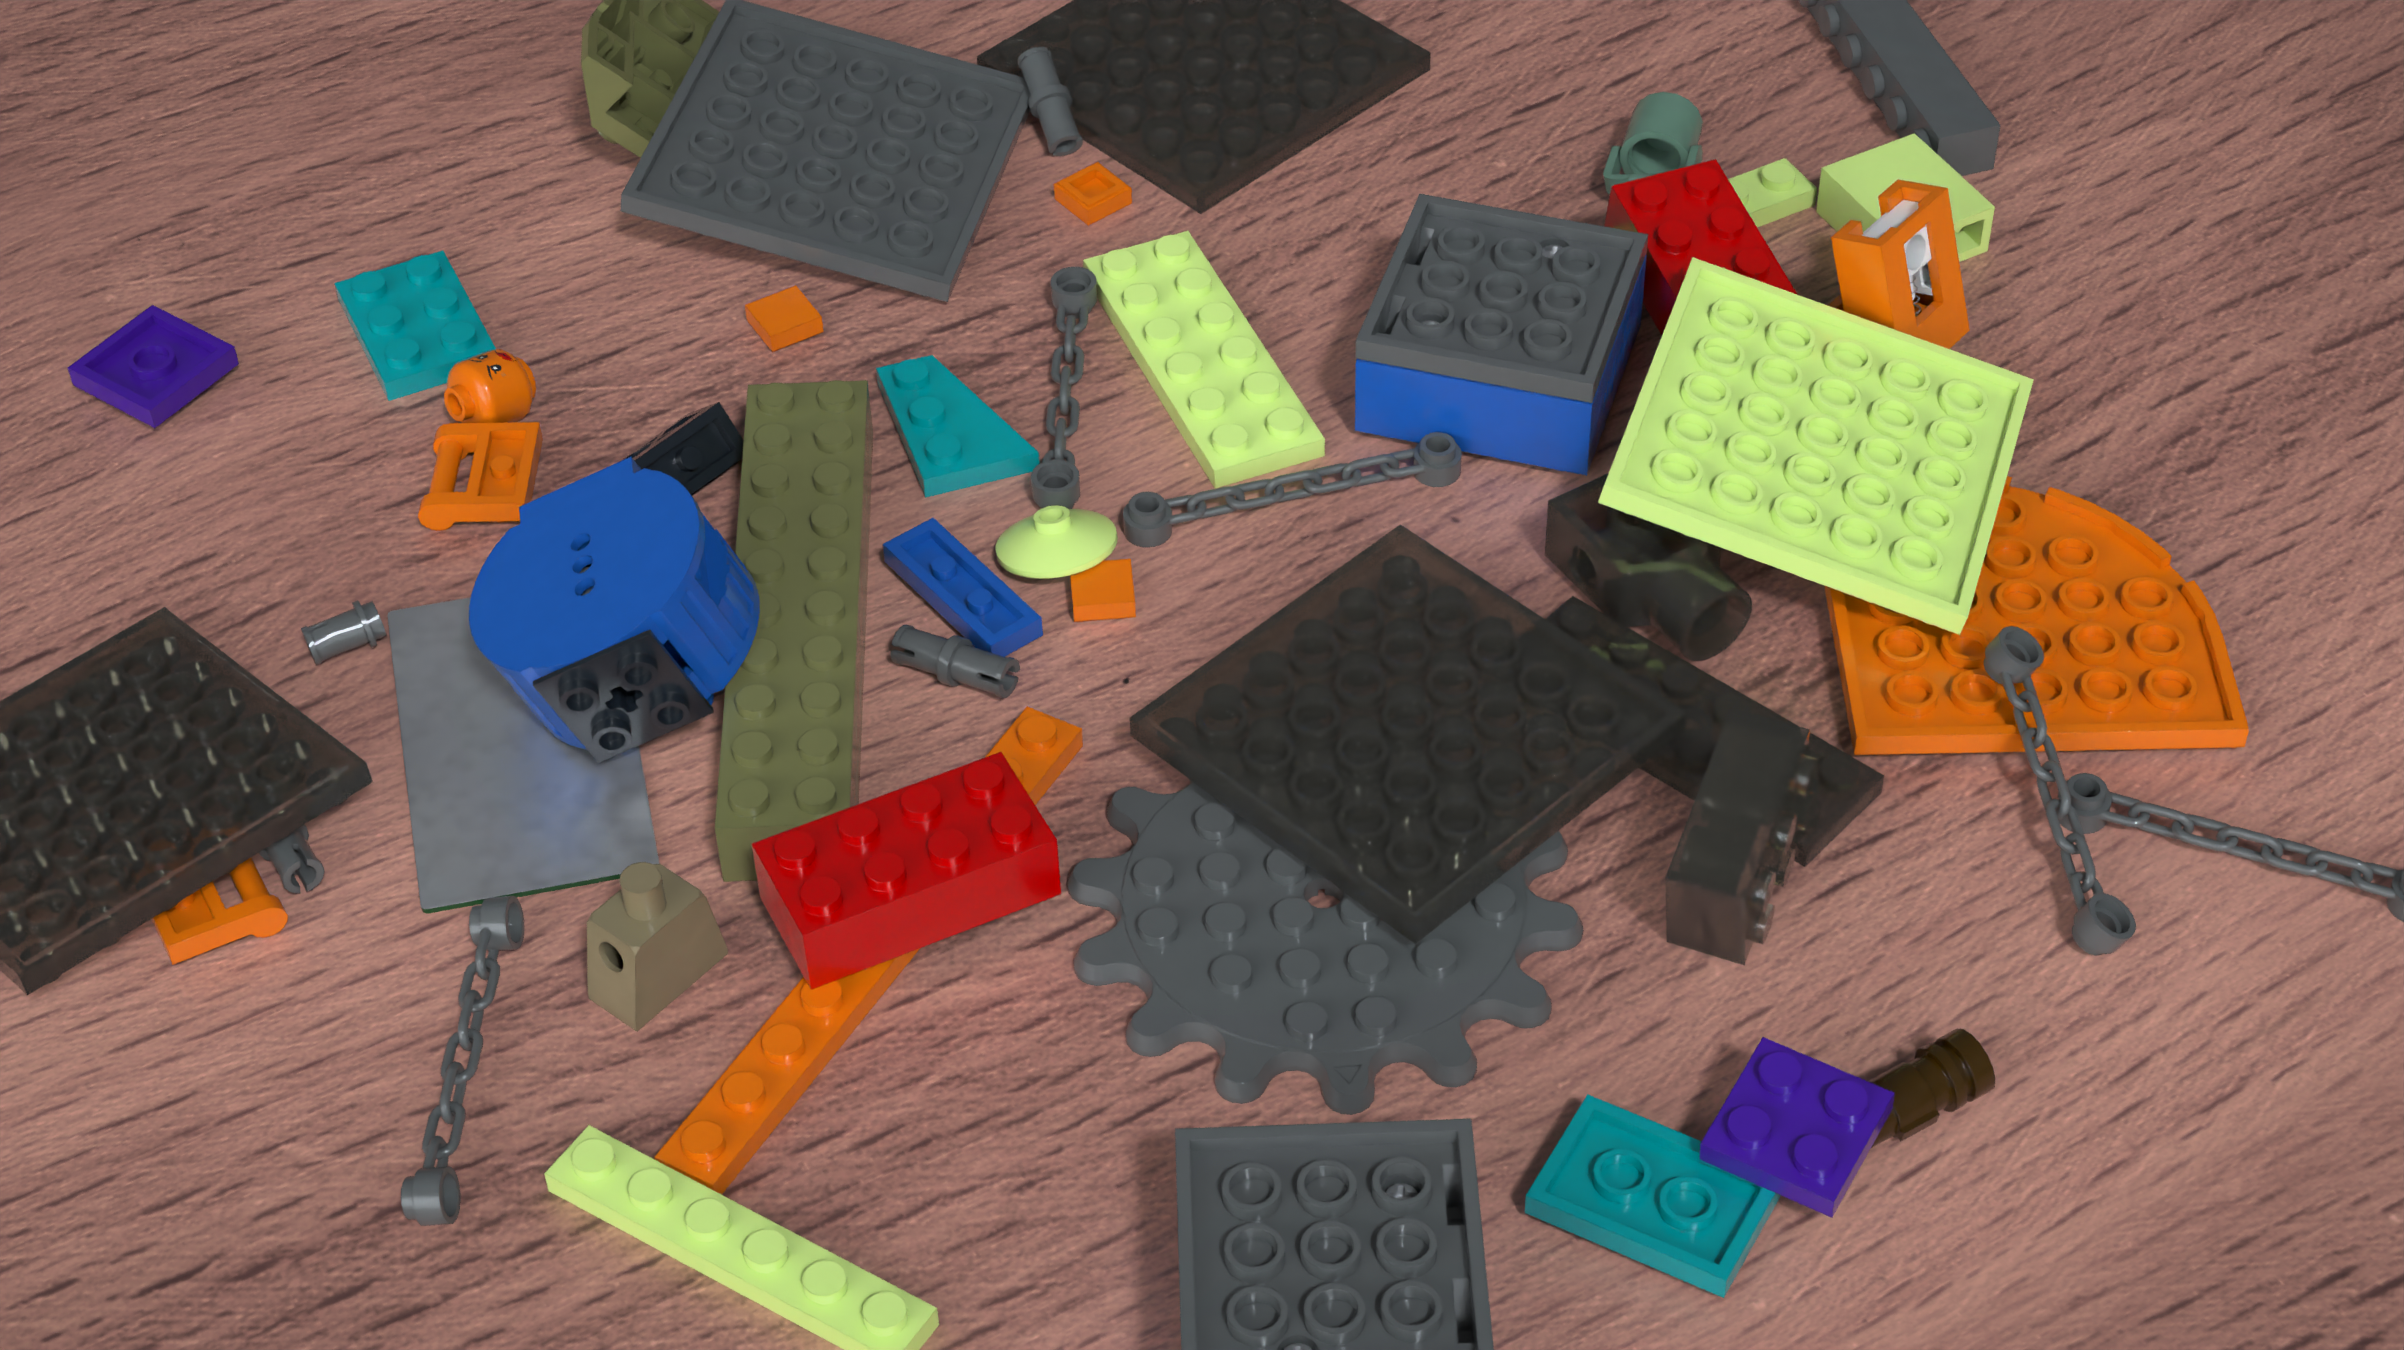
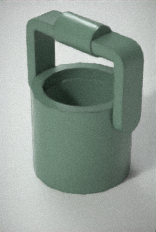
[1603,92,1703,195]

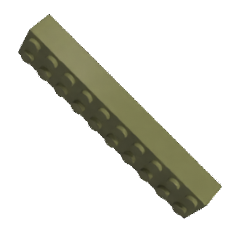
[715,380,873,882]

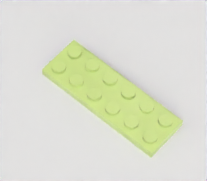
[1083,231,1325,489]

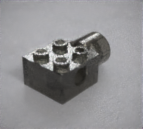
[1545,473,1752,661]

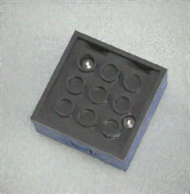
[1355,194,1648,476]
[1175,1119,1494,1350]

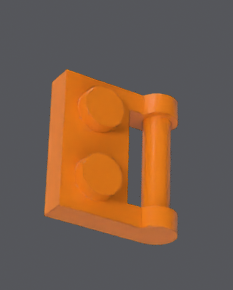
[418,422,543,531]
[126,821,288,965]

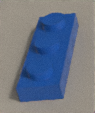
[883,518,1043,657]

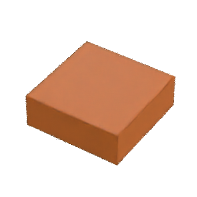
[1054,162,1132,226]
[745,285,824,352]
[1070,559,1136,622]

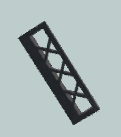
[617,402,744,494]

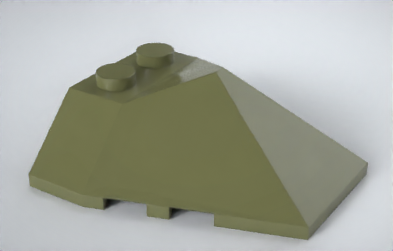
[581,0,719,158]

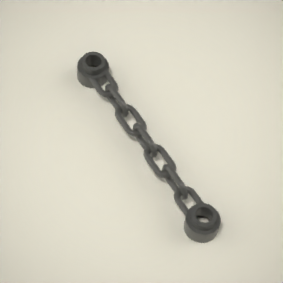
[1031,266,1097,509]
[1123,432,1462,548]
[1984,626,2136,956]
[2056,773,2404,922]
[401,896,525,1226]

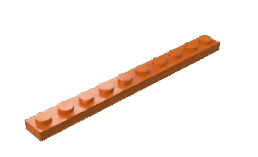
[654,706,1083,1195]

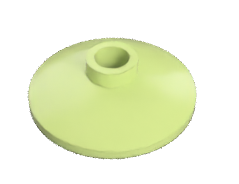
[995,505,1118,579]

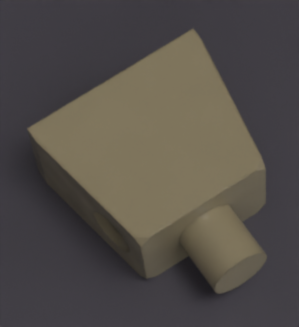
[587,862,728,1032]

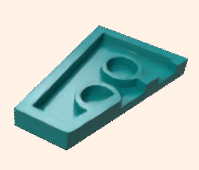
[876,355,1040,498]

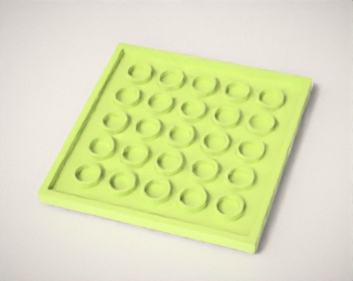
[1598,257,2034,635]

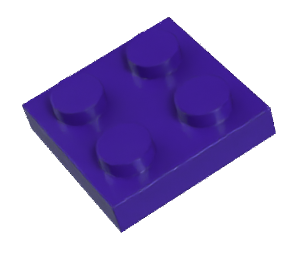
[68,305,239,428]
[1699,1037,1895,1218]

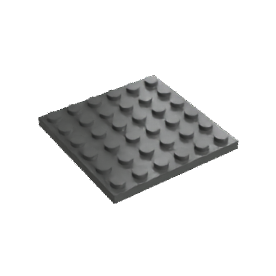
[620,0,1031,302]

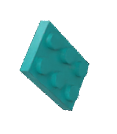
[334,251,496,401]
[1524,1094,1781,1298]

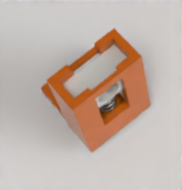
[1828,179,1970,349]

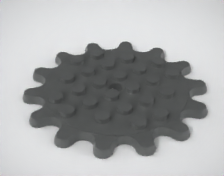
[1068,712,1584,1115]

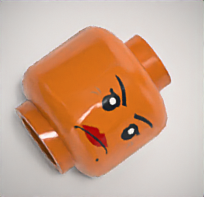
[444,349,536,423]

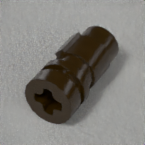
[1868,1028,1996,1148]

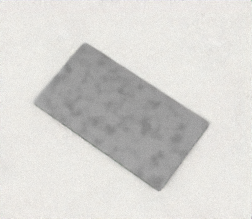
[387,597,659,914]

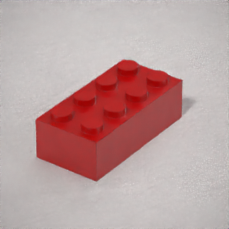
[1604,159,1798,335]
[752,752,1061,990]

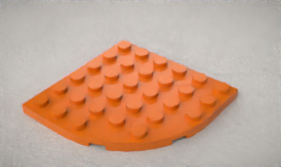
[1824,476,2249,755]

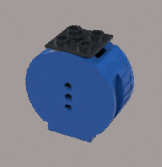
[469,457,760,763]

